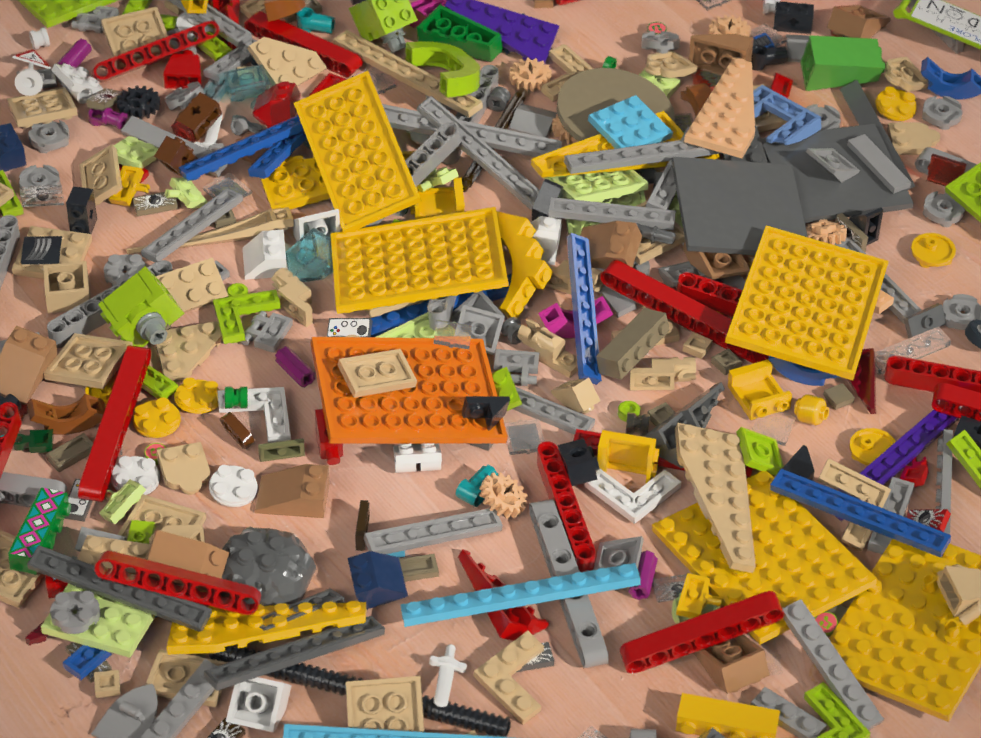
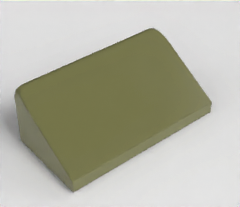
[258,438,305,462]

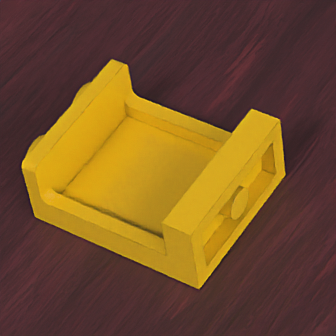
[410,178,465,219]
[728,359,792,420]
[597,430,659,484]

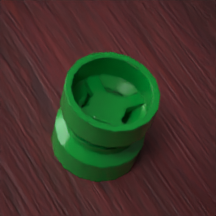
[225,387,248,409]

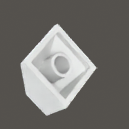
[530,216,562,265]

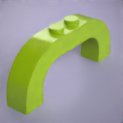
[405,41,480,97]

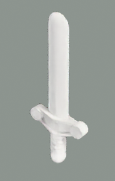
[194,115,224,152]
[429,644,467,707]

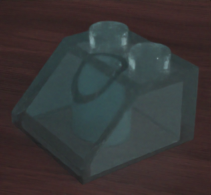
[224,64,270,102]
[285,228,333,282]

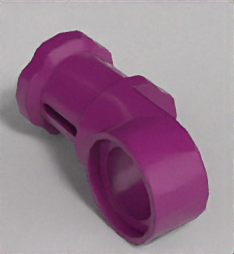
[88,107,128,130]

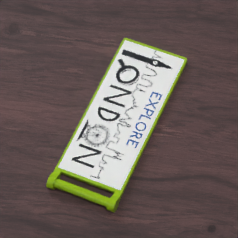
[893,0,981,49]

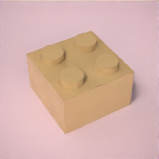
[43,261,90,313]

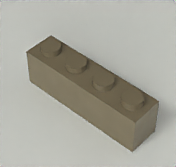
[596,308,669,380]

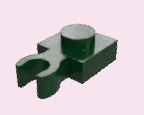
[13,429,54,453]

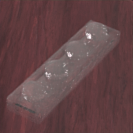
[875,327,951,375]

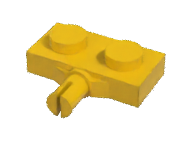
[109,165,150,206]
[676,573,723,618]

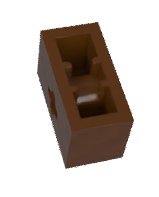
[175,92,222,142]
[154,136,198,177]

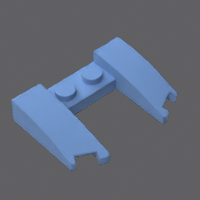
[753,85,821,145]

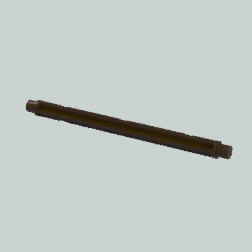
[462,88,527,192]

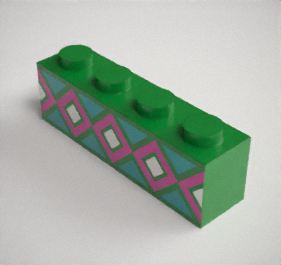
[8,487,71,575]

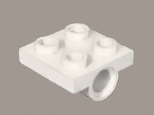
[51,64,104,104]
[393,444,442,473]

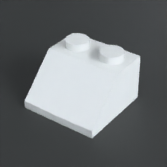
[293,209,340,251]
[243,230,287,280]
[226,677,292,732]

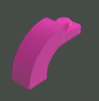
[538,296,613,338]

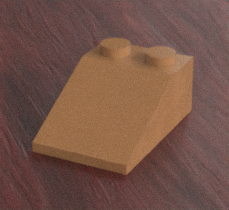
[827,5,891,39]
[689,34,754,75]
[580,221,642,269]
[682,242,750,280]
[0,325,57,405]
[255,464,330,518]
[146,530,229,592]
[694,634,770,694]

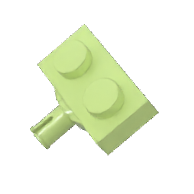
[418,167,459,193]
[165,177,207,208]
[99,479,146,524]

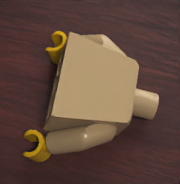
[923,564,981,638]

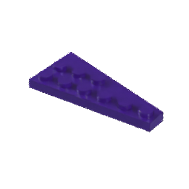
[445,0,559,65]

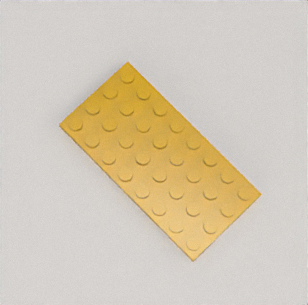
[294,71,422,233]

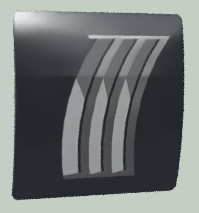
[21,236,62,264]

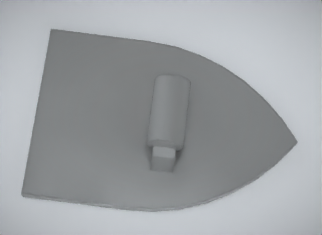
[91,684,158,738]

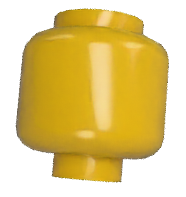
[794,394,829,426]

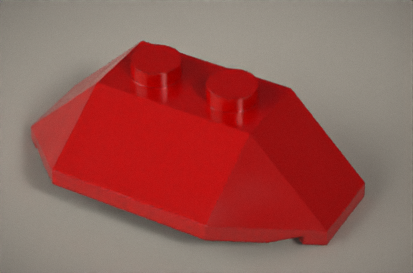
[252,81,301,128]

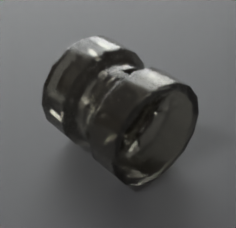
[626,412,650,436]

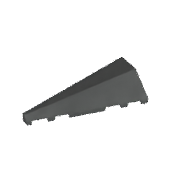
[645,382,725,468]

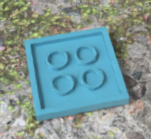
[588,95,673,149]

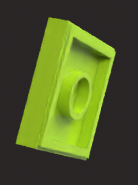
[736,427,784,476]

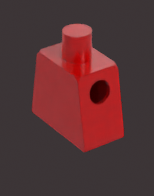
[163,50,202,89]
[315,409,343,465]

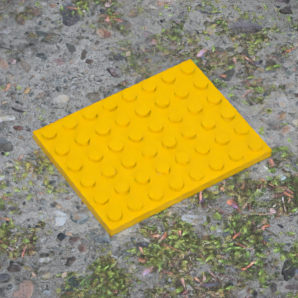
[331,207,509,314]
[725,226,889,380]
[652,471,877,645]
[815,539,981,722]

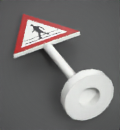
[12,49,51,96]

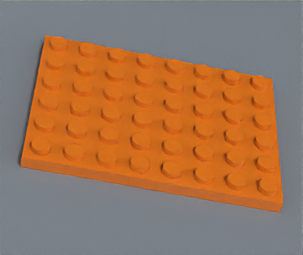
[310,337,508,444]

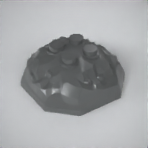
[220,527,316,606]

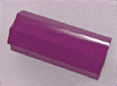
[57,38,92,68]
[275,346,315,388]
[628,550,658,600]

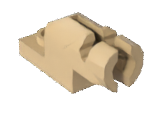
[546,260,604,294]
[271,268,313,327]
[518,319,578,378]
[630,357,696,391]

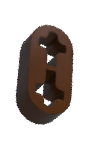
[220,412,255,449]

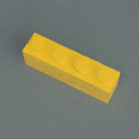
[676,693,780,738]

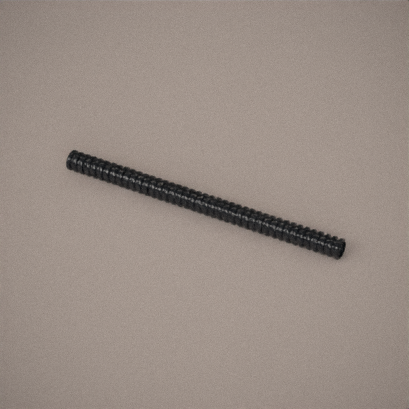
[209,645,511,737]

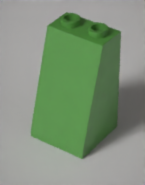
[800,35,885,91]

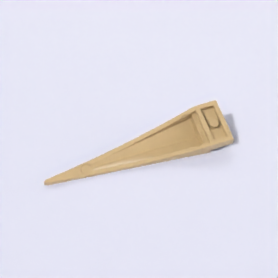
[126,207,294,254]

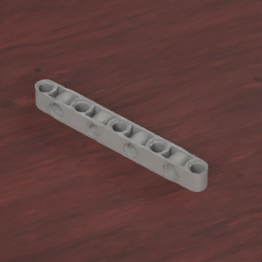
[529,499,609,668]

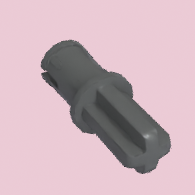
[636,223,676,245]

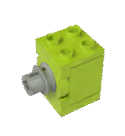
[349,0,417,53]
[98,266,185,347]

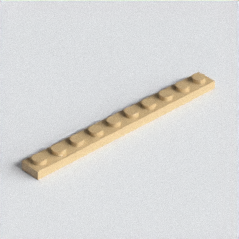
[333,30,483,118]

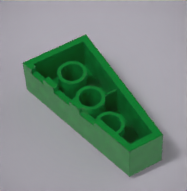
[416,5,502,62]

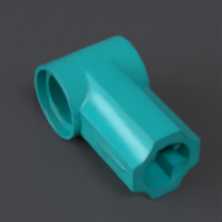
[297,7,335,34]
[455,465,498,507]

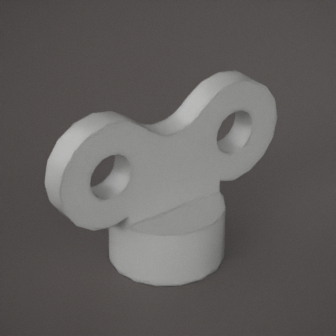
[231,115,262,135]

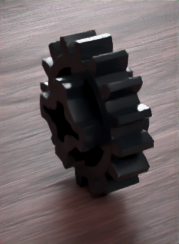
[117,85,161,120]

